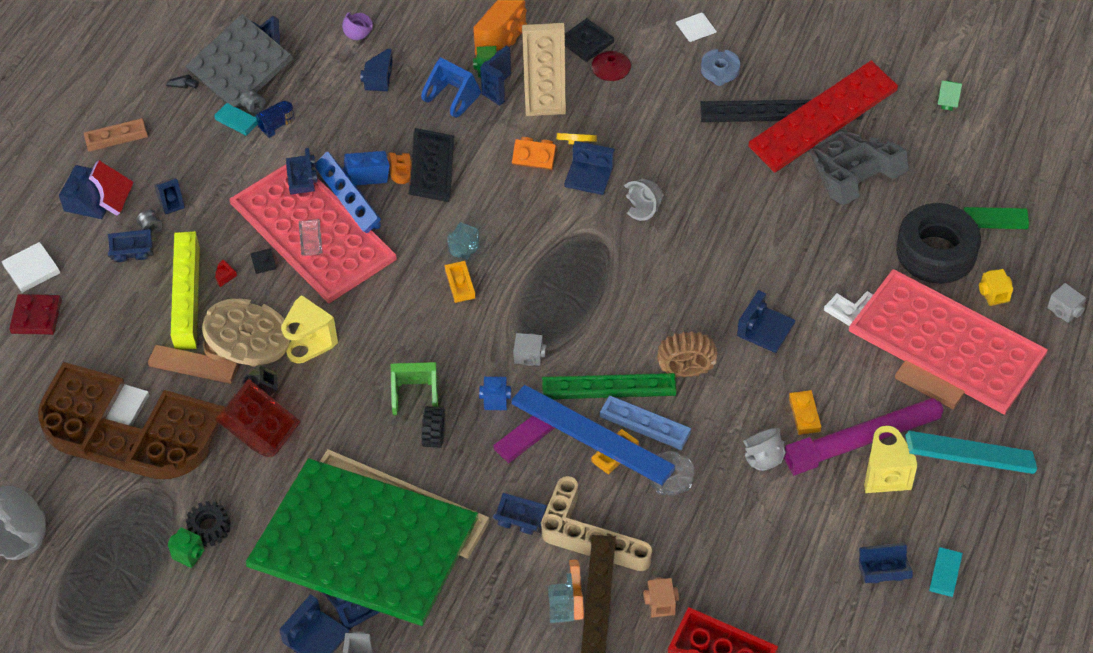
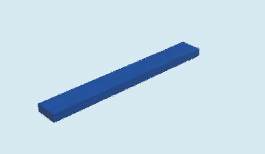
[512,385,675,486]

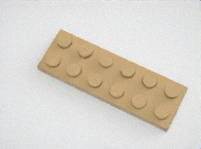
[522,23,566,116]

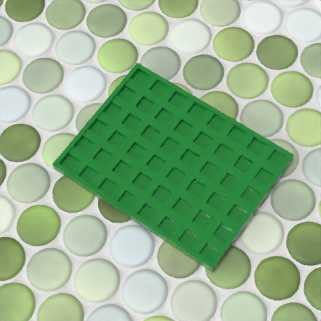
[246,458,478,626]

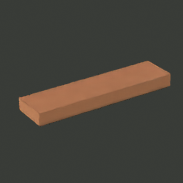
[148,345,239,384]

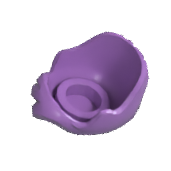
[342,12,373,40]

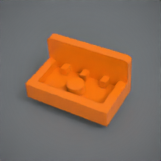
[512,137,558,170]

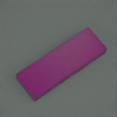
[493,416,555,463]

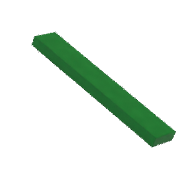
[542,373,676,399]

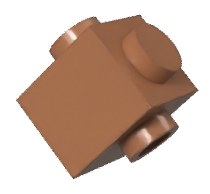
[643,577,679,618]

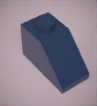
[360,49,393,91]
[154,178,185,215]

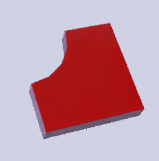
[89,160,133,216]

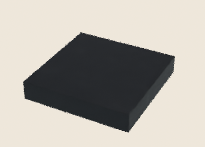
[564,18,614,62]

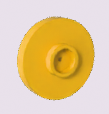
[556,133,597,144]

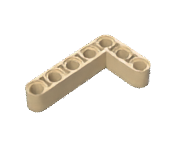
[541,476,652,571]

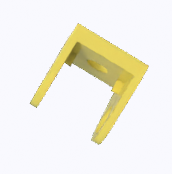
[281,295,338,363]
[864,426,917,493]

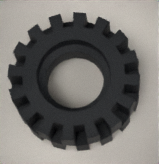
[421,406,445,448]
[186,501,230,547]

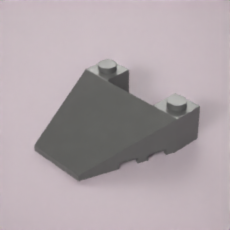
[808,129,909,205]

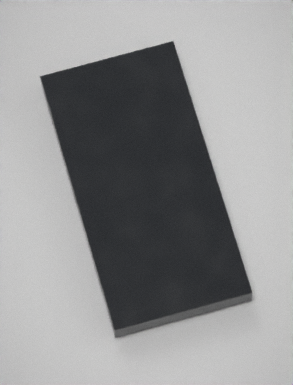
[408,128,454,202]

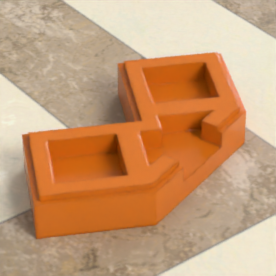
[569,560,584,620]

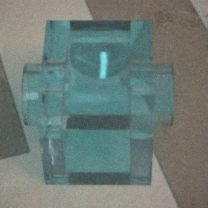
[447,222,479,260]

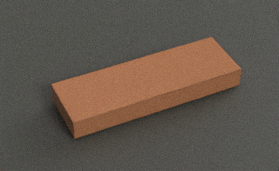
[84,118,148,152]
[895,360,965,410]

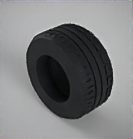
[896,203,981,284]

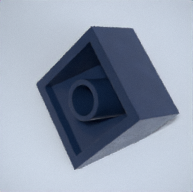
[59,165,107,219]

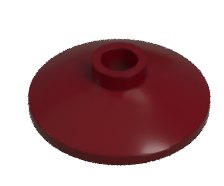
[592,51,631,81]

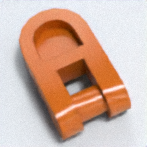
[387,152,411,184]

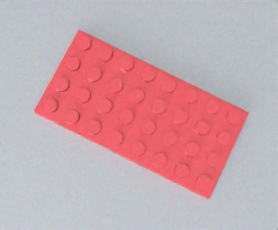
[230,164,397,304]
[849,269,1048,415]

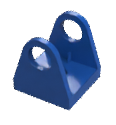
[421,57,481,118]

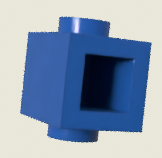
[479,377,511,410]

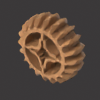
[657,331,717,377]

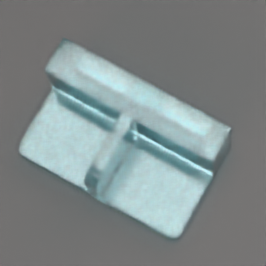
[548,573,574,623]

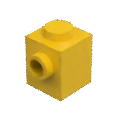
[979,269,1013,306]

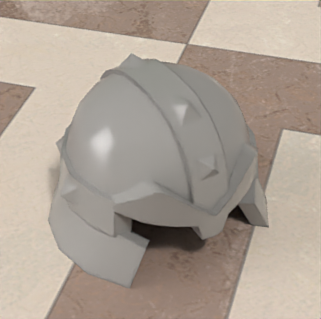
[624,178,664,221]
[743,428,786,471]

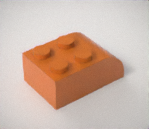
[473,0,527,55]

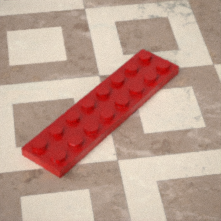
[748,60,898,173]

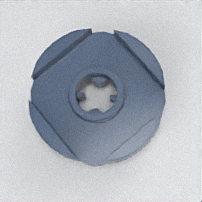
[700,49,740,86]

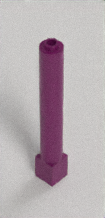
[784,398,943,476]

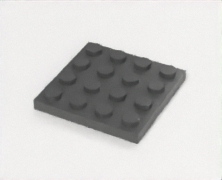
[185,14,293,109]

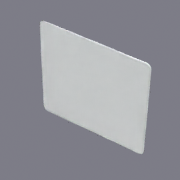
[676,13,717,42]

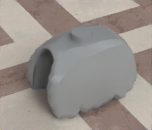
[0,486,46,560]

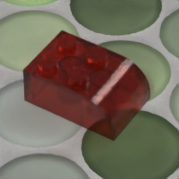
[215,379,301,457]

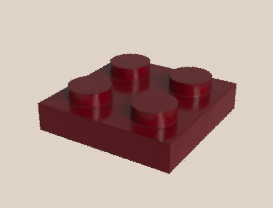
[9,294,62,335]

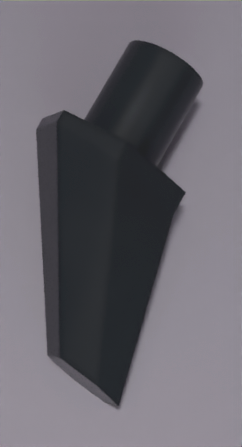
[166,74,199,89]

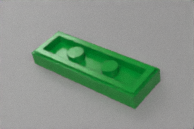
[963,207,1029,229]

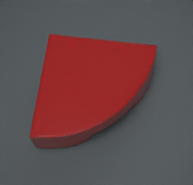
[215,259,237,287]

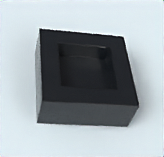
[250,248,276,274]

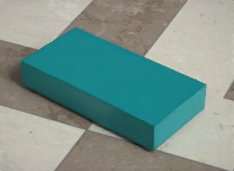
[214,103,259,136]
[929,547,963,597]

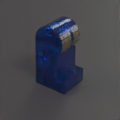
[256,101,294,138]

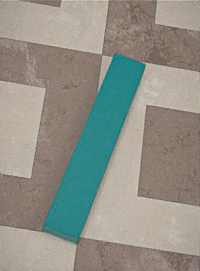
[905,431,1037,474]

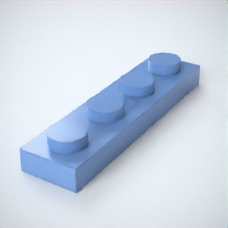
[600,395,691,450]

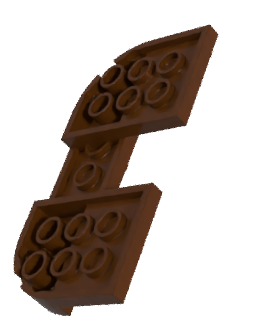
[38,362,226,479]

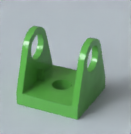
[391,362,439,416]

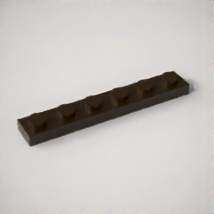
[581,535,616,653]

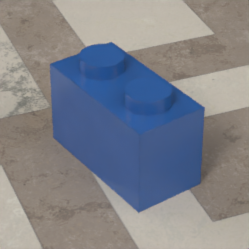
[343,151,389,185]

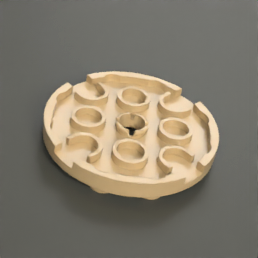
[202,299,290,367]

